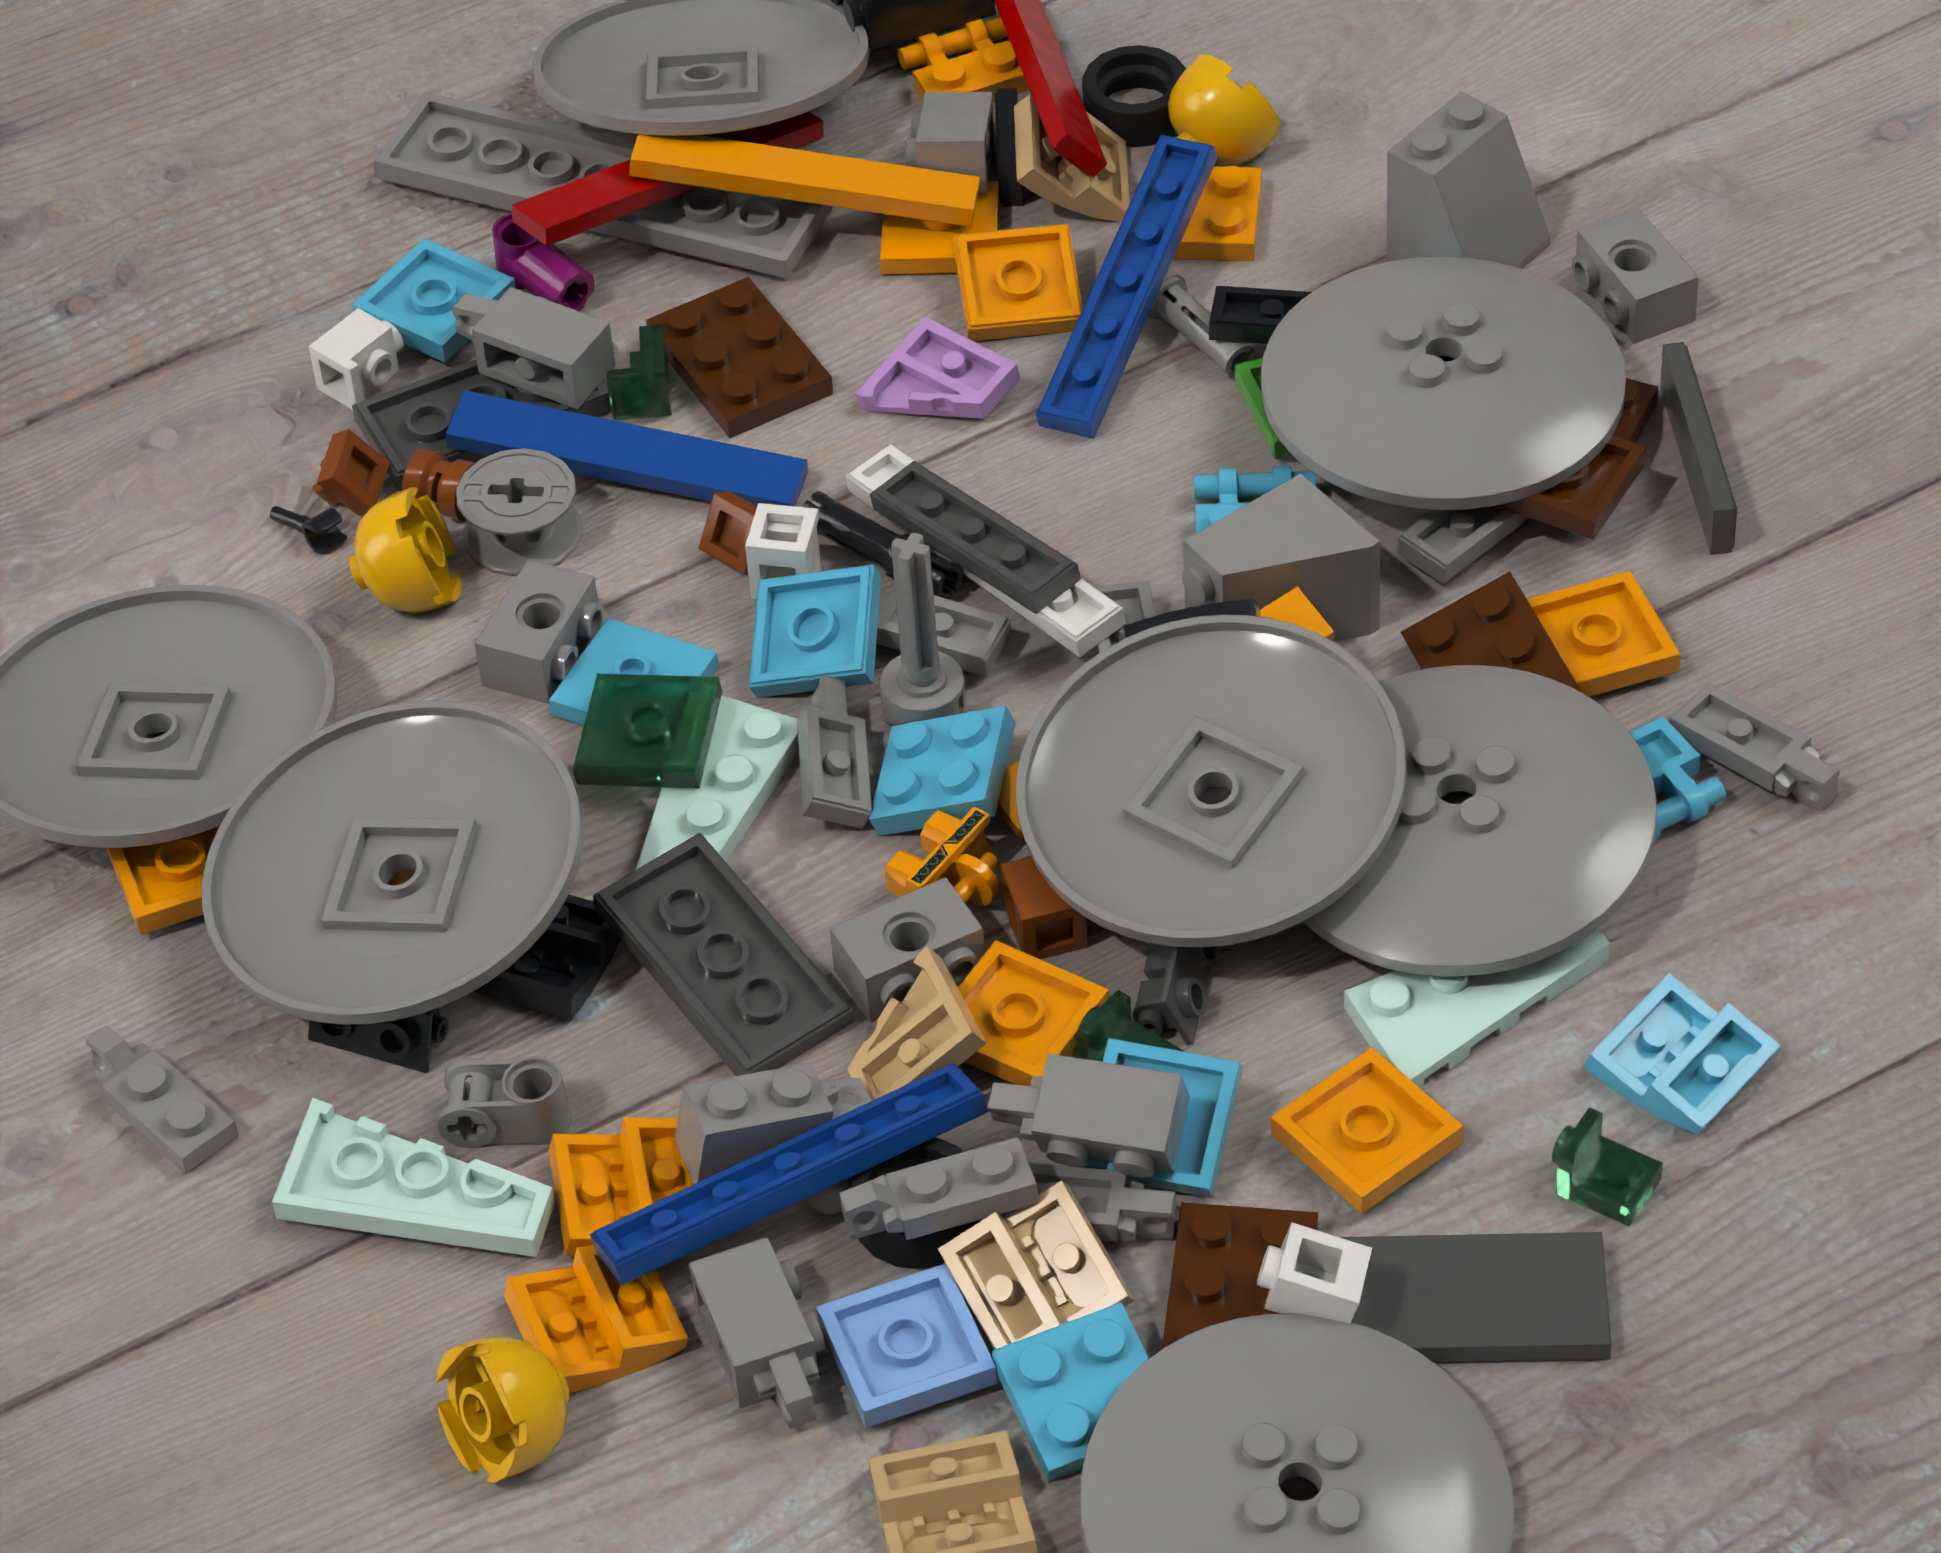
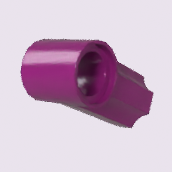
[492,213,595,311]

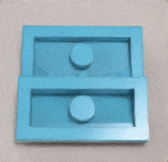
[1583,973,1781,1135]

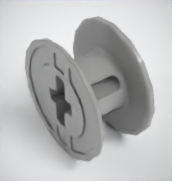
[456,448,582,576]

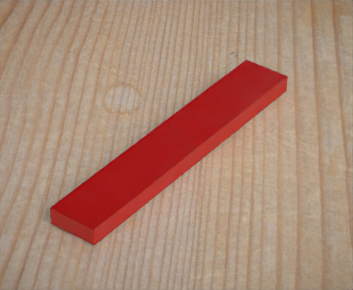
[995,0,1107,178]
[512,111,824,246]

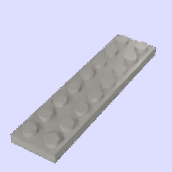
[374,92,833,279]

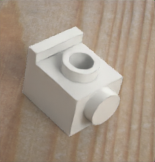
[309,308,404,410]
[745,503,821,599]
[1256,1222,1372,1324]

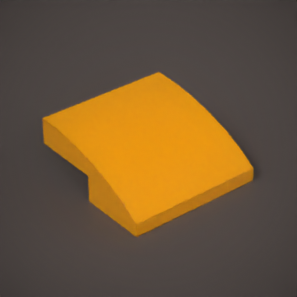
[548,1117,694,1256]
[504,1245,688,1394]

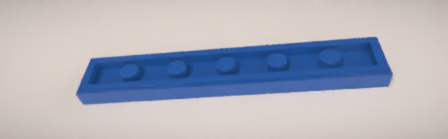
[1036,135,1217,439]
[446,390,808,506]
[590,1064,988,1285]

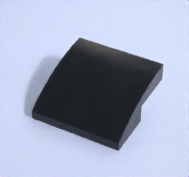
[473,894,621,1020]

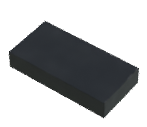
[995,88,1023,207]

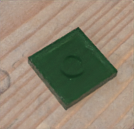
[572,673,722,789]

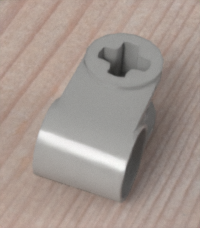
[437,1056,572,1148]

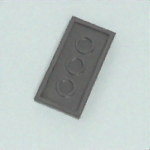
[352,359,617,492]
[593,833,854,1076]
[1340,1232,1611,1362]

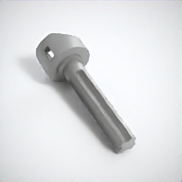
[880,533,967,725]

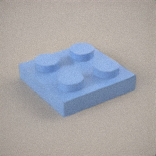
[816,1263,997,1428]

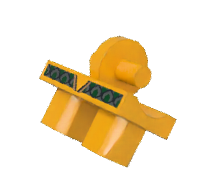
[884,806,1000,906]

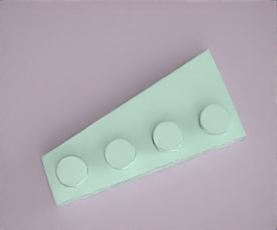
[636,687,799,869]
[1344,928,1610,1089]
[272,1098,555,1257]

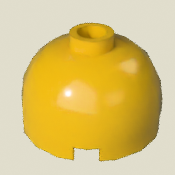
[1168,54,1281,166]
[349,486,462,613]
[436,1335,569,1483]

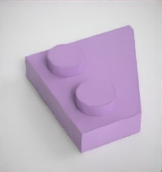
[855,317,1020,419]

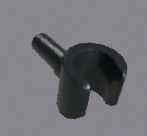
[269,506,348,554]

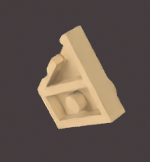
[847,946,986,1101]

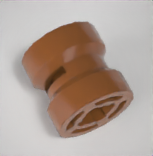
[402,448,475,521]

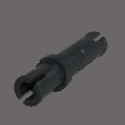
[803,491,963,599]

